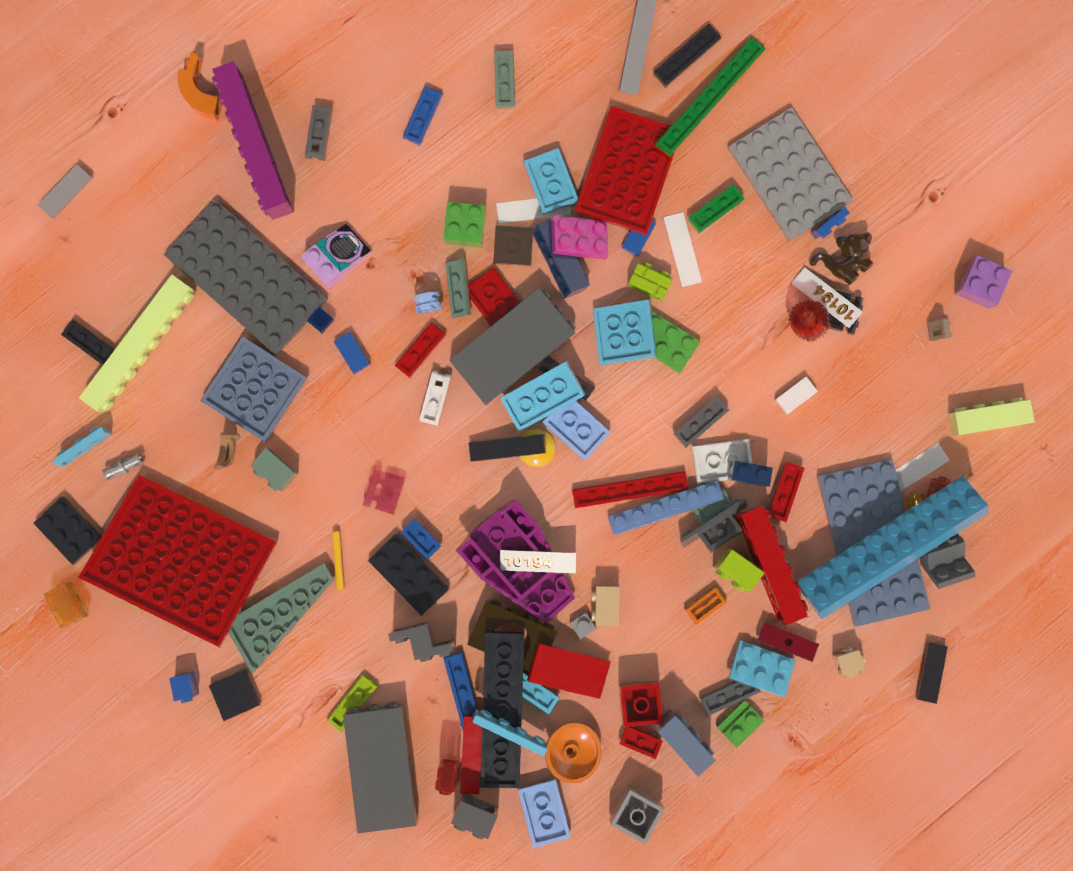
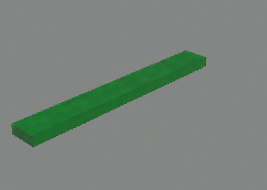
[656,37,766,157]

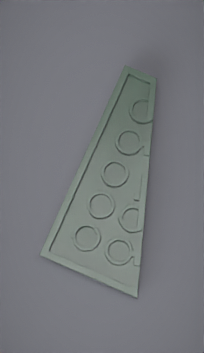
[229,563,335,674]

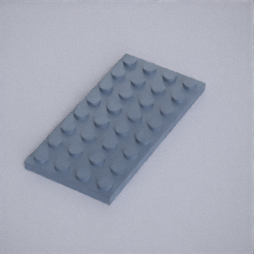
[817,459,930,627]

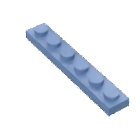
[608,480,724,536]

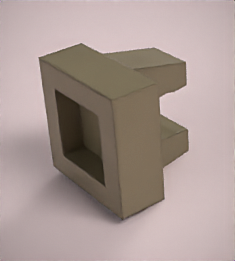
[928,319,952,341]

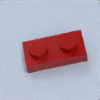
[619,726,663,759]

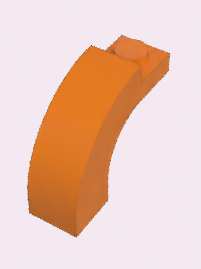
[177,52,222,121]

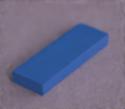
[403,86,443,146]

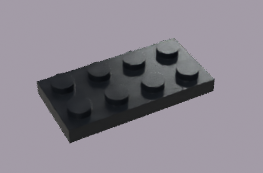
[368,534,450,616]

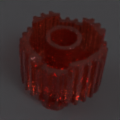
[789,300,831,342]

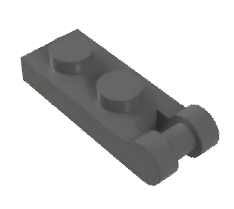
[305,105,332,161]

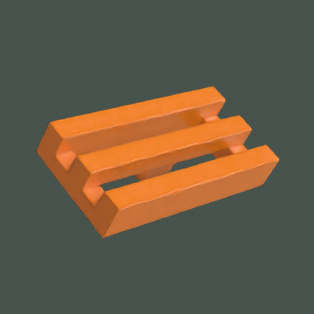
[684,586,727,625]

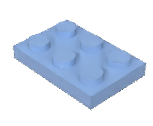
[542,401,611,461]
[518,778,571,848]

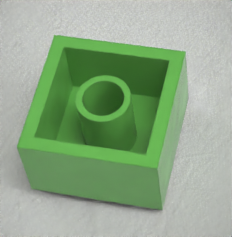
[443,202,486,248]

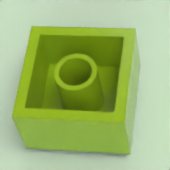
[713,549,764,592]

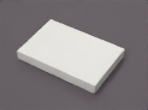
[691,439,753,484]

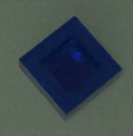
[307,307,335,334]

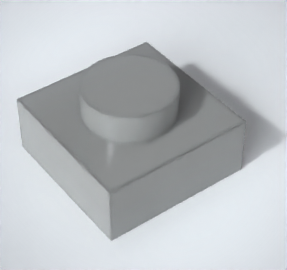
[570,612,596,640]

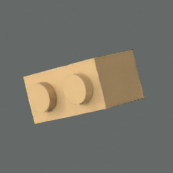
[591,585,620,626]

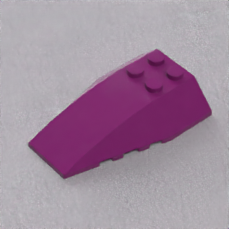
[456,499,575,622]

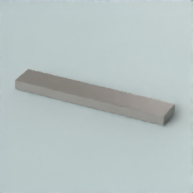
[619,0,657,96]

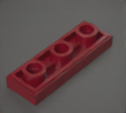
[757,622,819,662]

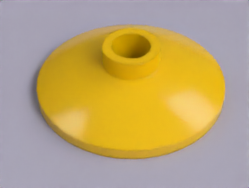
[520,429,555,467]

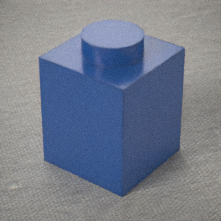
[169,672,198,703]

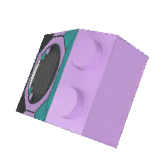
[301,224,372,289]

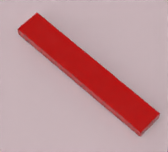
[572,471,688,509]

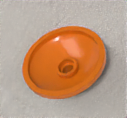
[545,723,602,783]

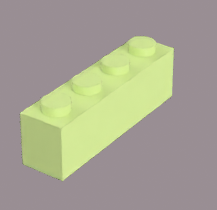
[948,397,1035,436]

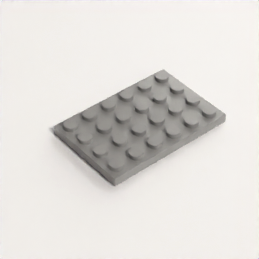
[728,107,853,242]

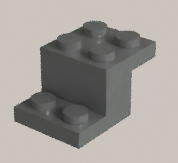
[920,533,975,589]
[388,621,456,662]

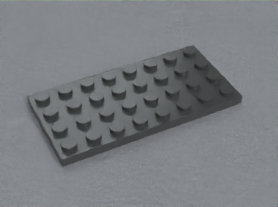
[164,199,328,356]

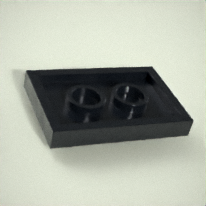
[33,496,102,565]

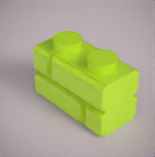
[628,262,673,302]

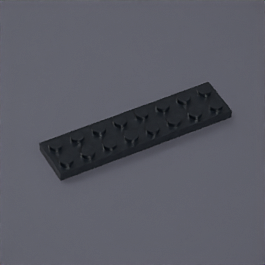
[480,631,524,788]

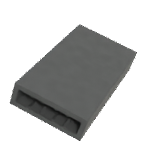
[449,288,576,406]
[343,702,418,834]

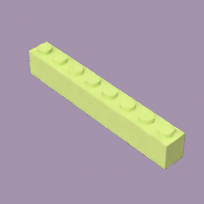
[79,275,195,413]

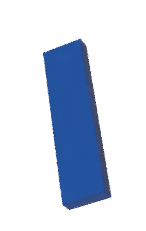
[443,652,478,730]

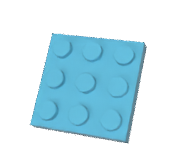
[593,300,657,366]

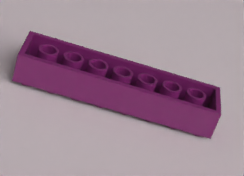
[212,61,294,220]

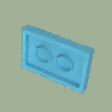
[523,148,578,215]
[728,640,795,698]

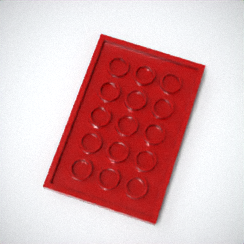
[575,106,675,236]

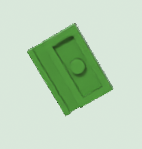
[716,700,764,748]

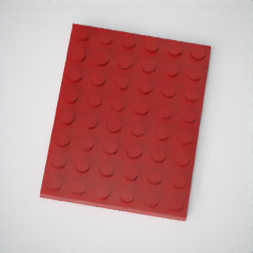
[78,475,277,648]

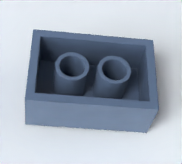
[654,710,716,777]

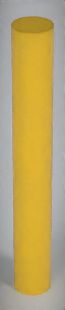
[332,531,344,590]

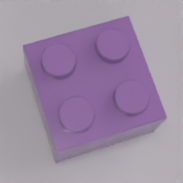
[955,255,1012,309]

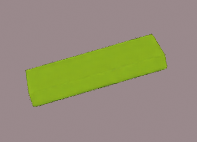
[327,674,379,732]

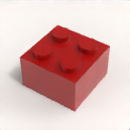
[619,681,663,727]

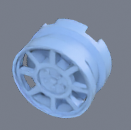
[413,292,442,314]

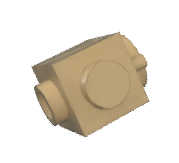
[832,646,866,678]

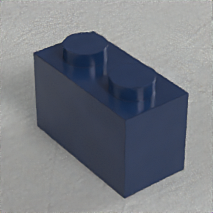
[728,461,773,487]

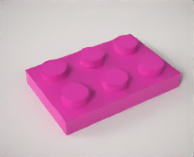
[551,215,608,260]

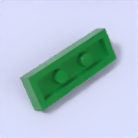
[688,184,745,234]

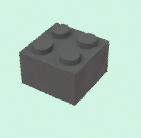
[451,794,498,839]

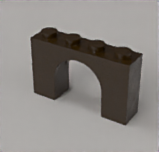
[467,599,557,671]

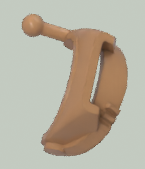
[214,432,240,470]

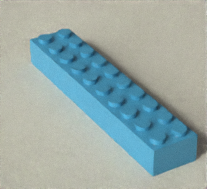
[797,476,988,620]

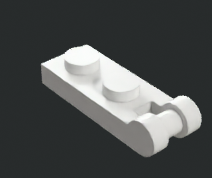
[419,370,452,426]

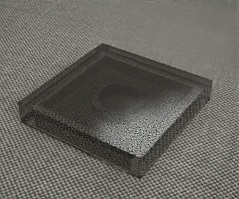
[493,225,533,266]

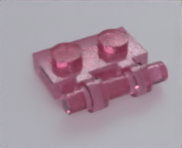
[363,468,406,515]

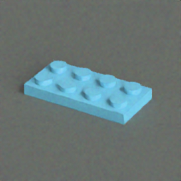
[500,361,586,431]

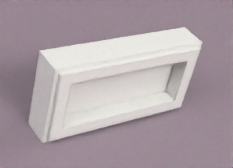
[775,377,818,415]

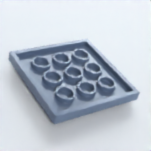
[200,337,308,442]

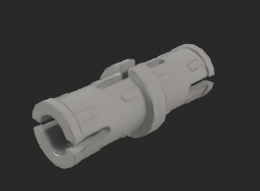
[102,453,144,480]

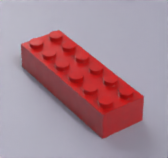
[735,506,808,625]

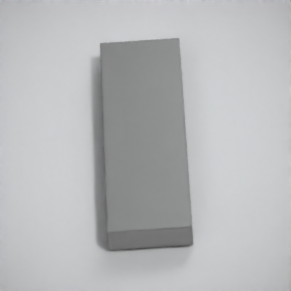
[38,164,92,219]

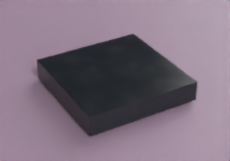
[209,669,261,721]

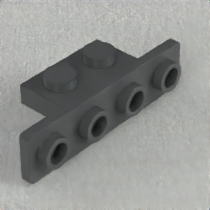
[680,498,747,553]

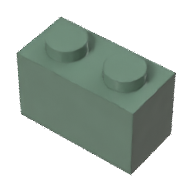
[250,448,298,491]

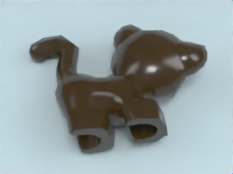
[809,232,874,285]

